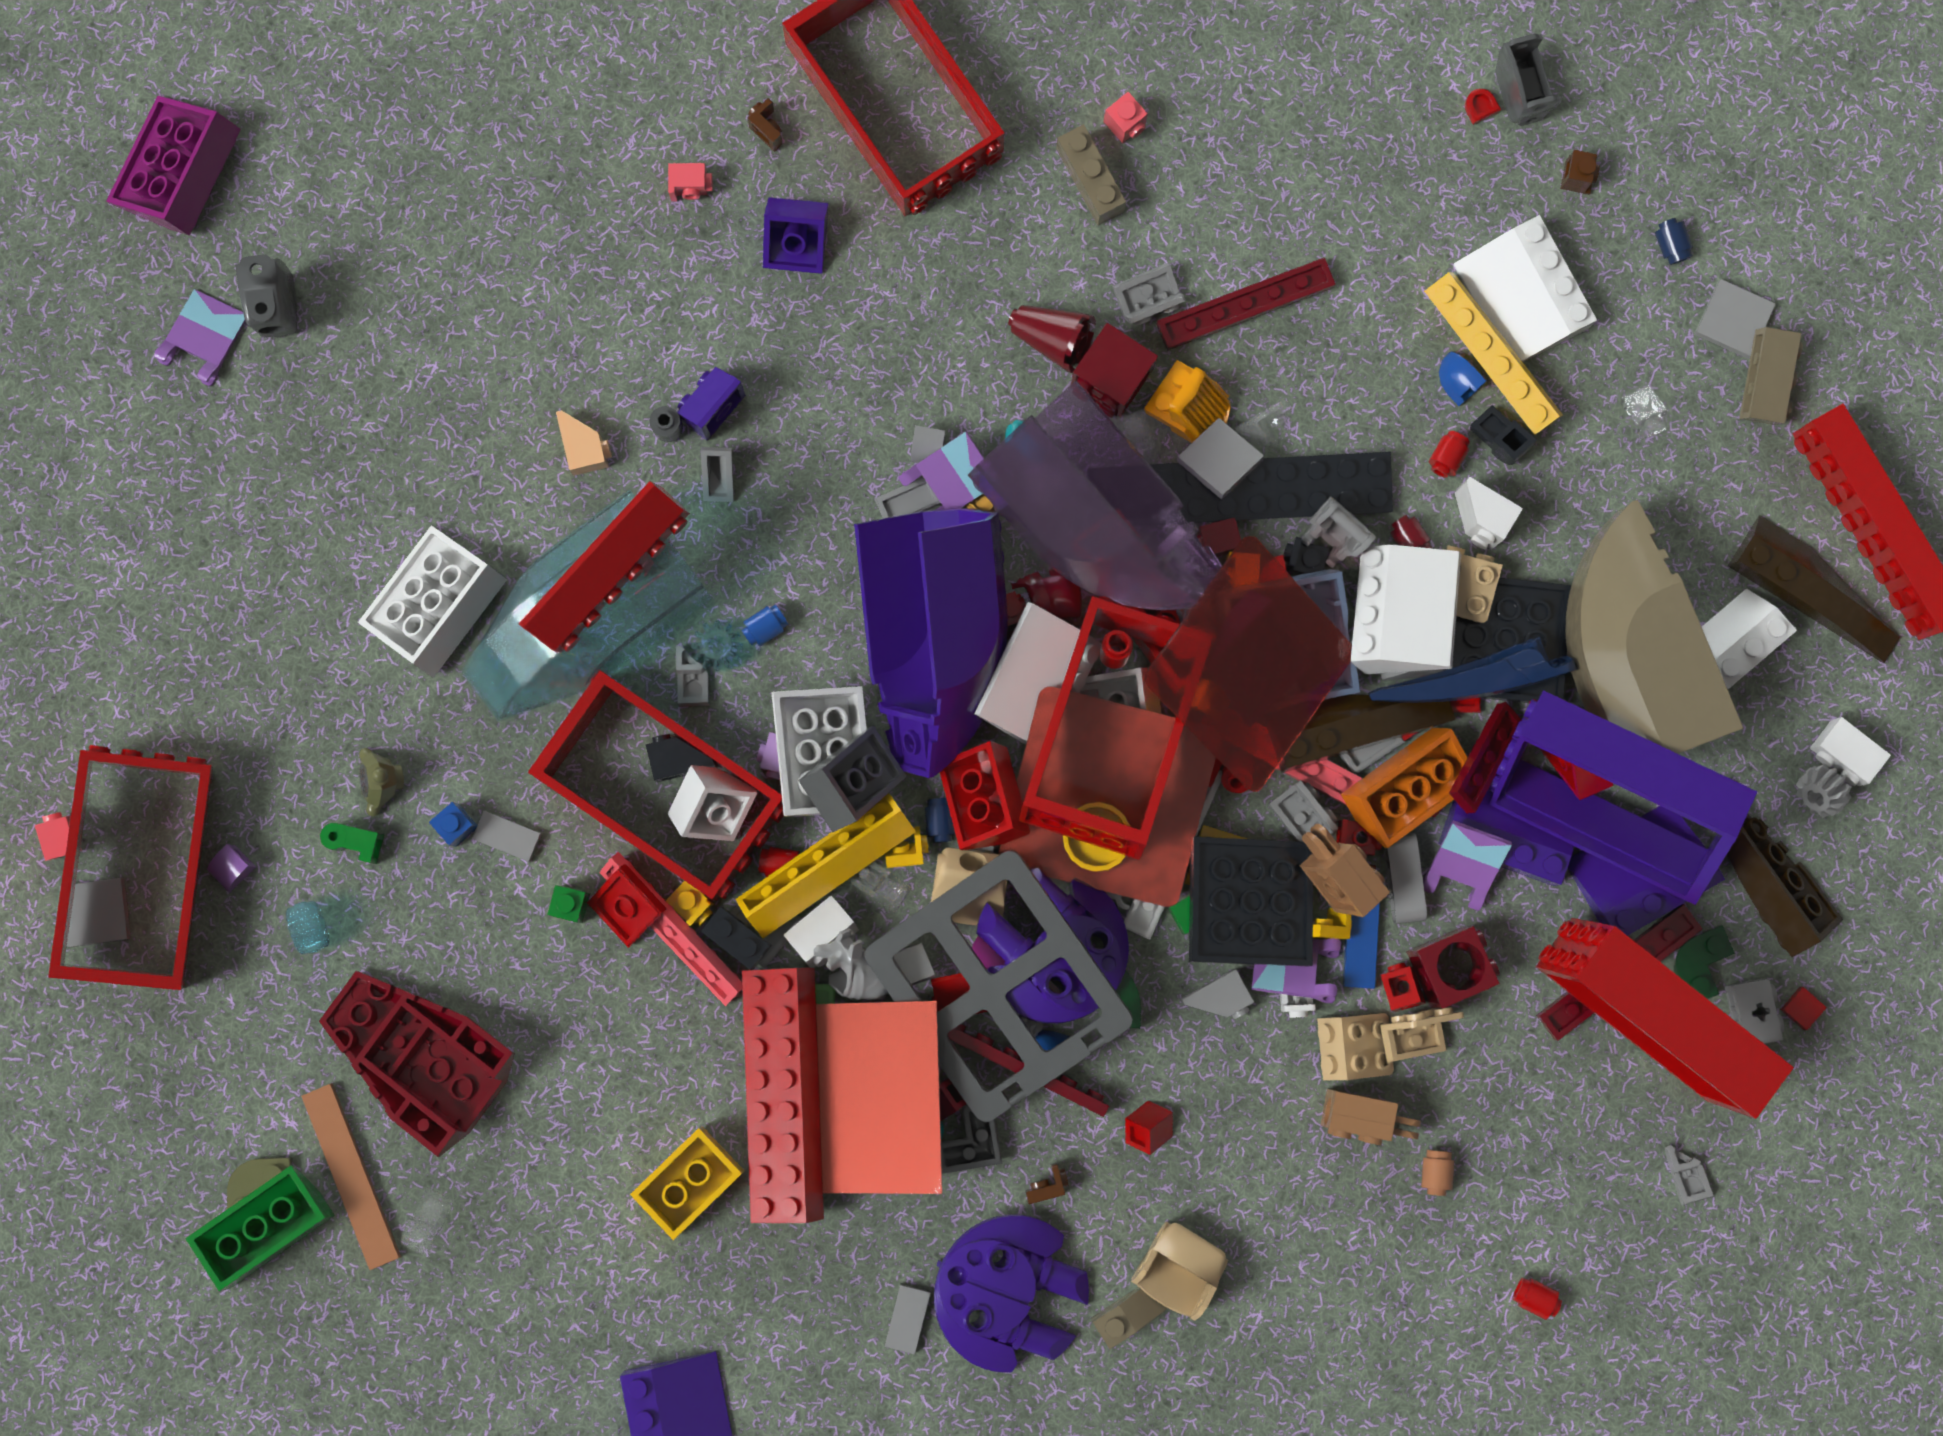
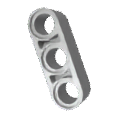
[1383,832,1427,924]

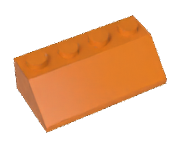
[1341,727,1467,848]

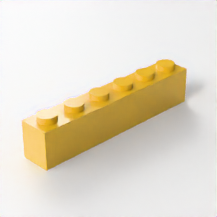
[1424,272,1563,435]
[735,793,916,938]

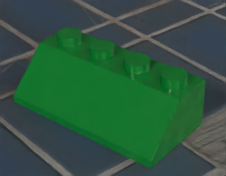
[185,1165,335,1291]

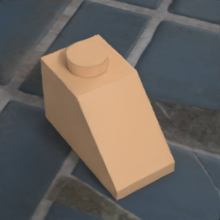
[556,410,612,476]

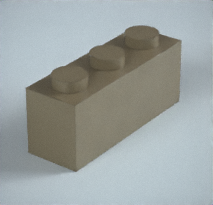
[1056,124,1126,225]
[1739,327,1803,425]

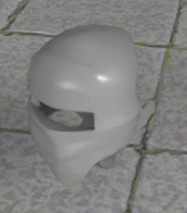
[814,928,896,1001]

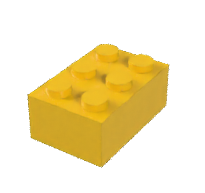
[630,1126,745,1240]

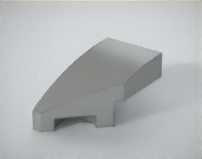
[676,646,709,707]
[1664,1145,1714,1206]

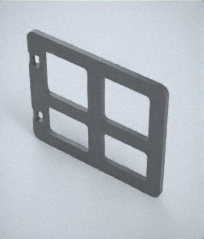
[865,850,1133,1122]

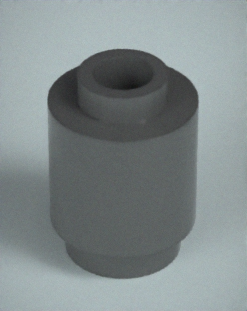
[650,406,683,442]

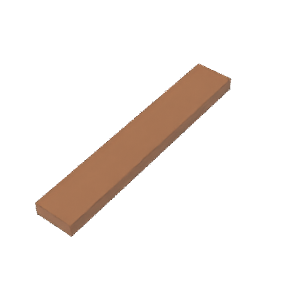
[301,1083,401,1270]

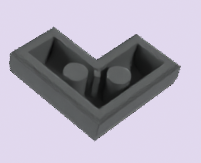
[941,1104,1002,1174]

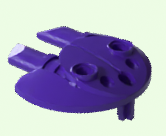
[976,868,1129,1024]
[934,1214,1089,1373]

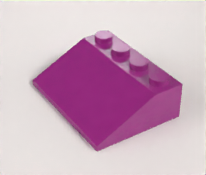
[106,96,241,236]

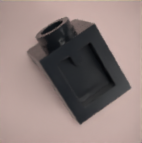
[1283,537,1329,574]

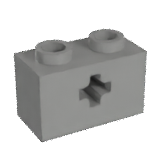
[1724,979,1784,1044]

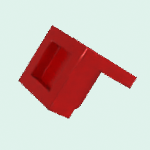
[1125,1101,1173,1155]

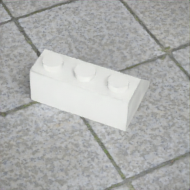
[1702,589,1797,689]

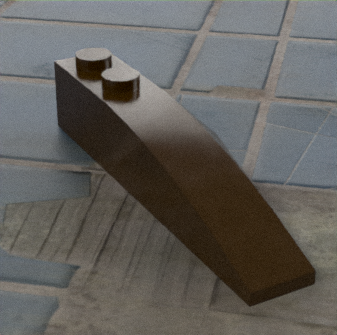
[1728,515,1900,663]
[1262,695,1456,773]
[1727,814,1843,957]

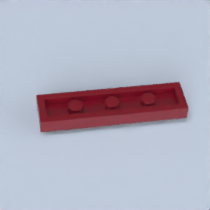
[1449,702,1522,814]

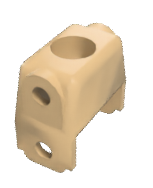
[931,848,1007,925]
[1131,1221,1228,1321]

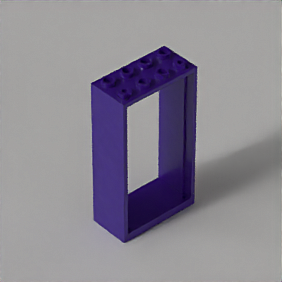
[1488,690,1757,905]

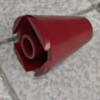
[1008,305,1096,373]

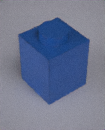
[429,802,477,847]

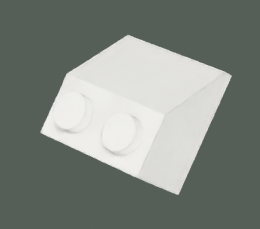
[1455,477,1523,550]
[668,765,758,841]

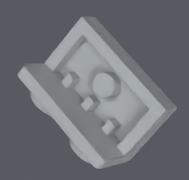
[1112,263,1186,325]
[1268,780,1338,842]

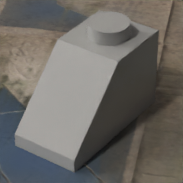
[1180,969,1254,1019]

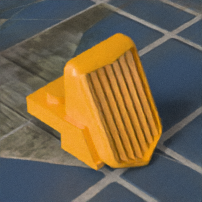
[1144,360,1231,443]

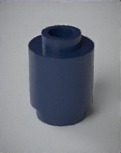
[1655,218,1693,265]
[925,798,956,843]

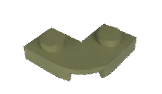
[227,1157,292,1209]

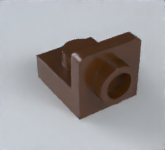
[747,98,783,152]
[1025,1163,1069,1204]

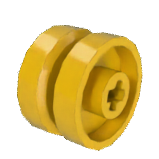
[1063,802,1130,872]

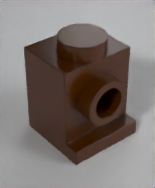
[1560,150,1600,195]

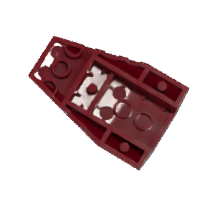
[319,971,515,1157]

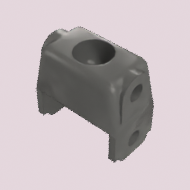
[1495,34,1561,126]
[235,254,297,338]

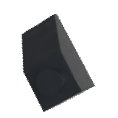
[645,734,717,783]

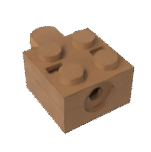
[1300,823,1390,917]
[1321,1089,1421,1146]

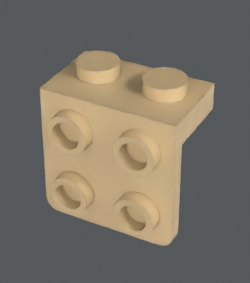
[1442,545,1503,623]
[1380,1007,1464,1062]
[1317,1013,1394,1080]

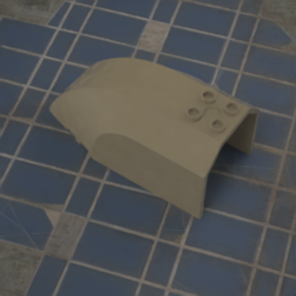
[1566,500,1744,754]

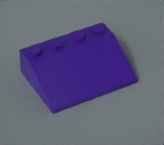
[1438,789,1574,886]
[1568,806,1725,936]
[620,1351,733,1436]

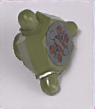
[359,748,404,817]

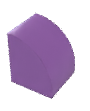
[207,844,256,893]

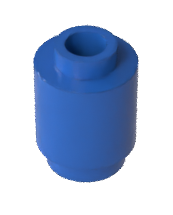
[741,604,789,647]

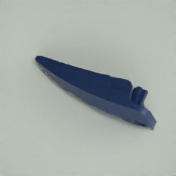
[1368,637,1578,703]

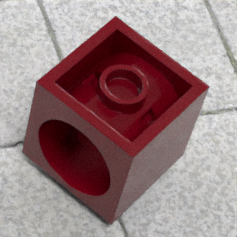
[1070,323,1158,419]
[1406,926,1500,1009]

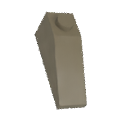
[1091,1287,1167,1349]

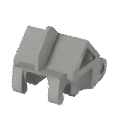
[1302,496,1376,568]

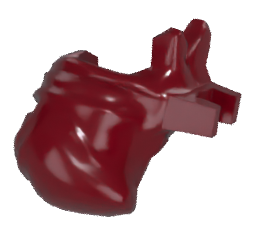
[1007,568,1082,640]

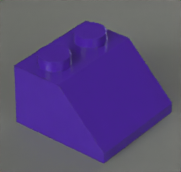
[763,197,828,274]
[677,366,746,441]

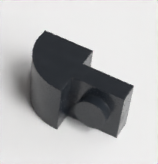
[1470,405,1537,465]

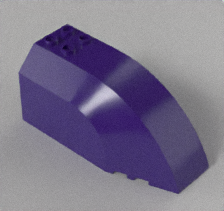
[854,508,1008,778]

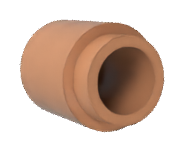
[1421,1150,1455,1196]

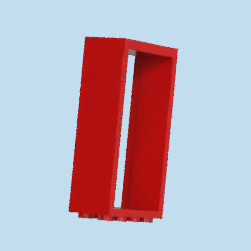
[782,0,1005,216]
[1019,596,1212,860]
[528,670,784,901]
[48,745,213,990]
[1535,918,1794,1119]

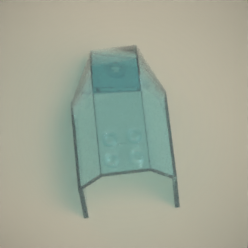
[462,489,712,721]

